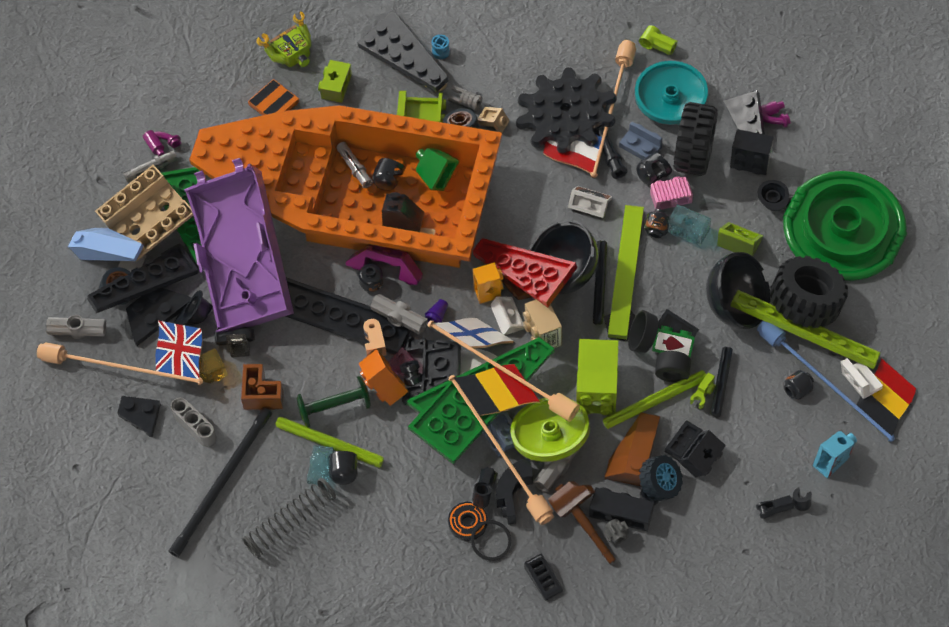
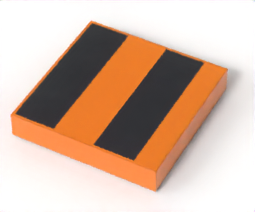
[248,79,299,115]

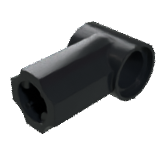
[472,467,498,508]

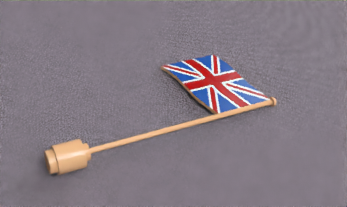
[37,321,203,385]

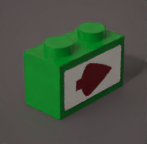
[652,326,695,357]

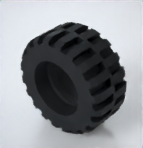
[674,102,718,176]
[770,256,848,328]

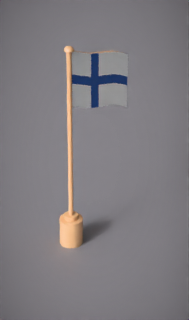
[428,318,580,422]

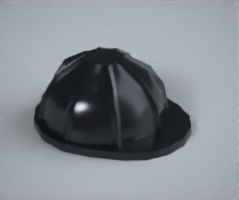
[757,180,789,211]

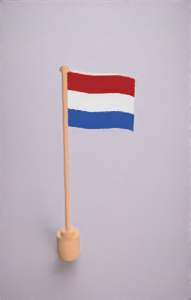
[543,40,636,178]

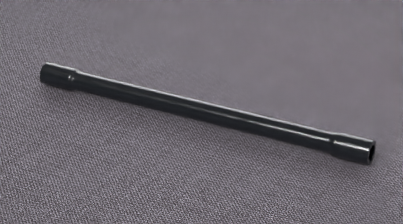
[169,407,272,557]

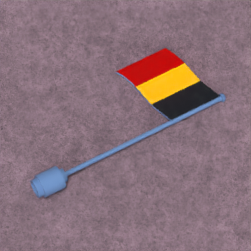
[757,321,916,442]

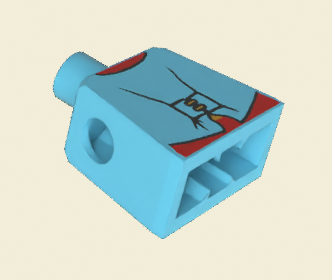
[813,431,857,478]

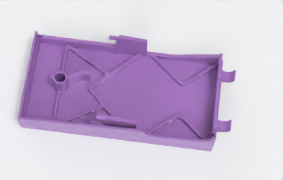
[184,158,294,333]

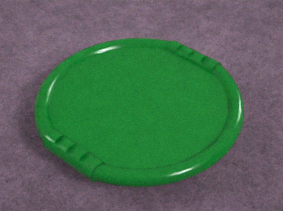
[783,171,907,281]

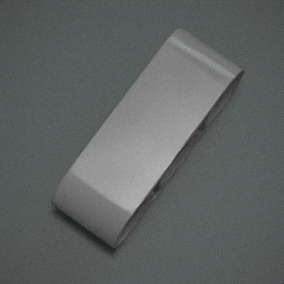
[171,397,216,447]

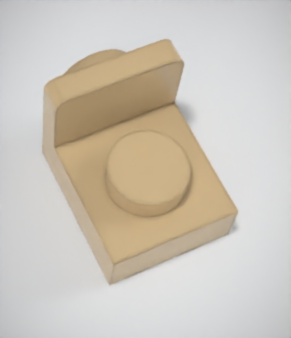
[477,107,509,133]

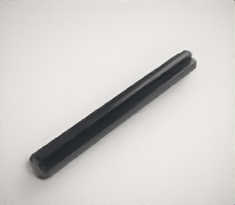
[593,240,607,325]

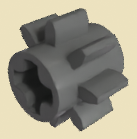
[603,519,629,544]

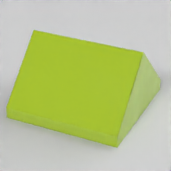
[717,222,763,256]

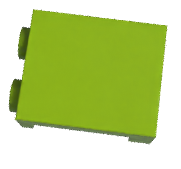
[397,91,446,123]

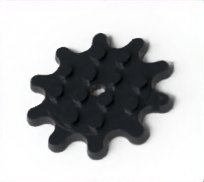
[516,67,617,154]

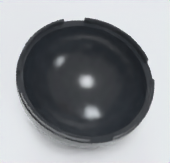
[530,220,599,295]
[706,252,770,329]

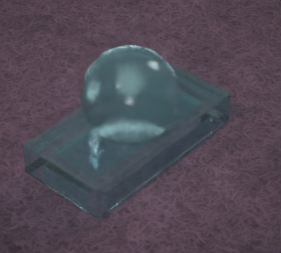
[307,445,334,485]

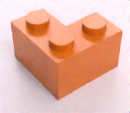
[359,349,408,406]

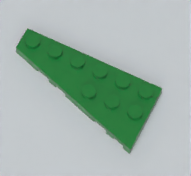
[161,167,202,264]

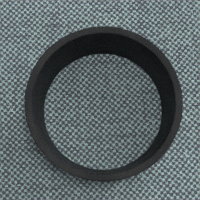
[628,310,658,353]

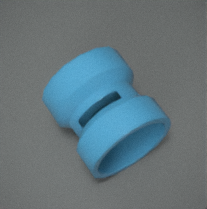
[431,34,450,60]

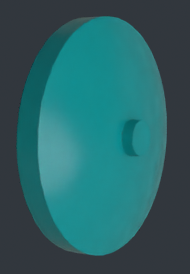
[635,61,708,125]

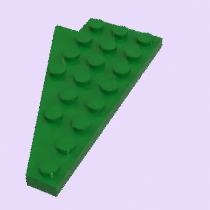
[407,337,555,464]

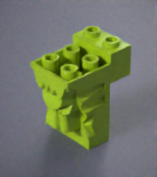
[576,339,619,415]

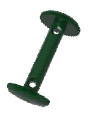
[296,376,371,427]

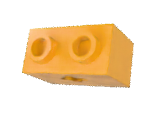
[473,262,504,304]

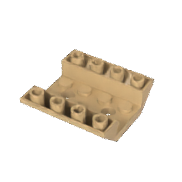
[95,165,193,261]

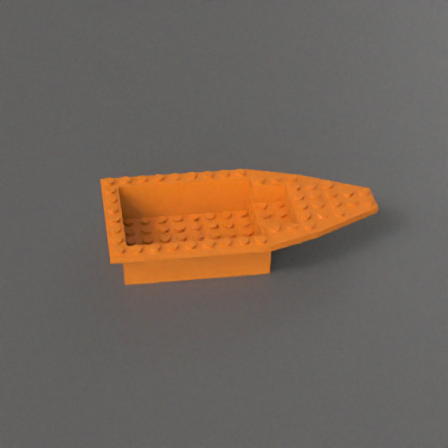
[189,105,502,268]

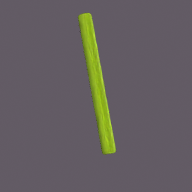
[603,370,707,429]
[276,417,384,467]

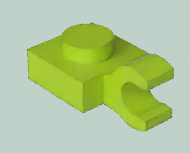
[690,372,716,409]

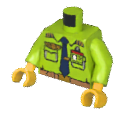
[256,11,311,67]

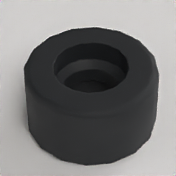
[655,351,691,382]

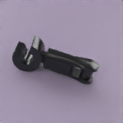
[756,487,812,519]

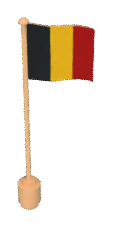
[449,364,554,525]

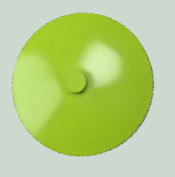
[510,398,590,462]

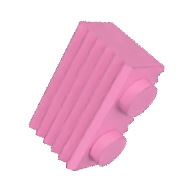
[650,176,693,210]

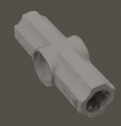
[370,294,428,334]
[46,315,107,339]
[534,450,579,492]

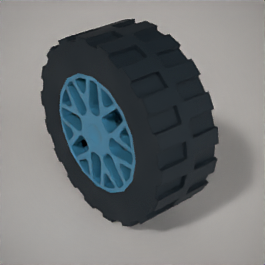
[639,455,683,501]

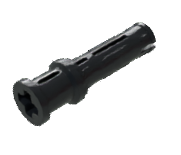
[595,128,627,179]

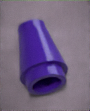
[425,299,448,324]

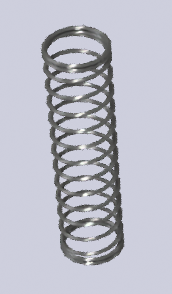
[242,478,336,558]

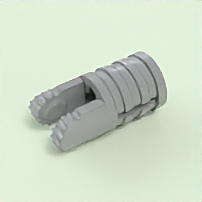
[447,85,483,111]

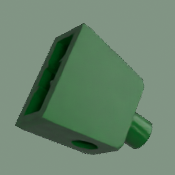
[416,148,459,191]

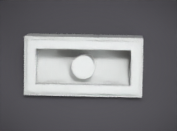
[491,297,524,335]

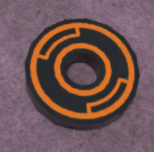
[448,501,488,541]

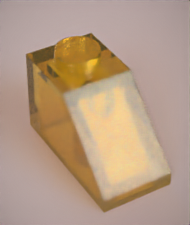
[199,348,227,383]

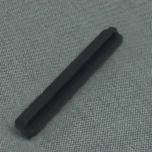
[710,346,733,417]

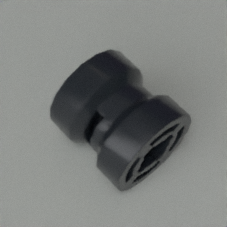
[400,360,422,386]

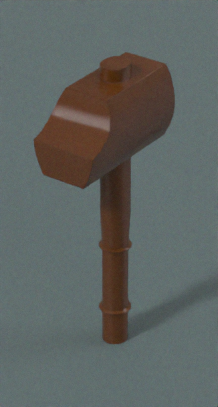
[548,481,616,564]

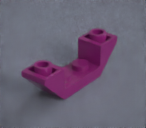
[345,244,423,285]

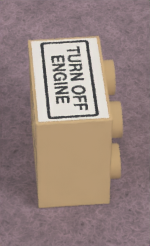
[523,299,562,348]

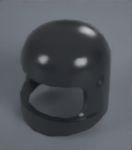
[636,152,672,185]
[372,158,406,191]
[328,451,358,485]

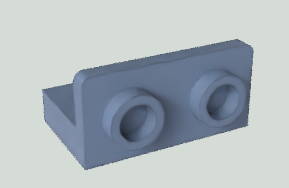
[619,122,662,160]
[482,411,515,457]

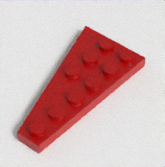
[472,238,577,308]

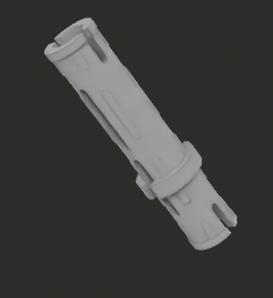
[336,142,373,188]
[123,150,178,184]

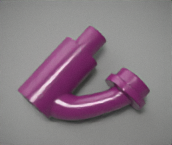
[761,101,791,128]
[143,130,181,156]

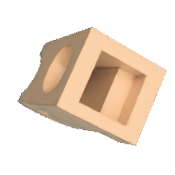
[363,319,387,356]

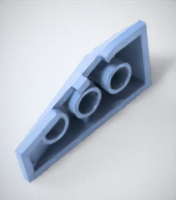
[68,228,143,261]

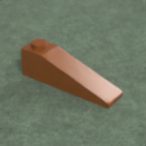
[605,412,660,487]

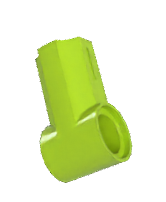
[639,25,678,55]

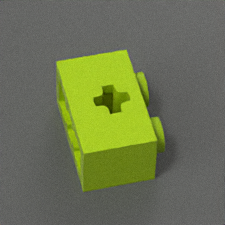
[318,60,352,103]

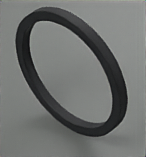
[471,520,511,561]

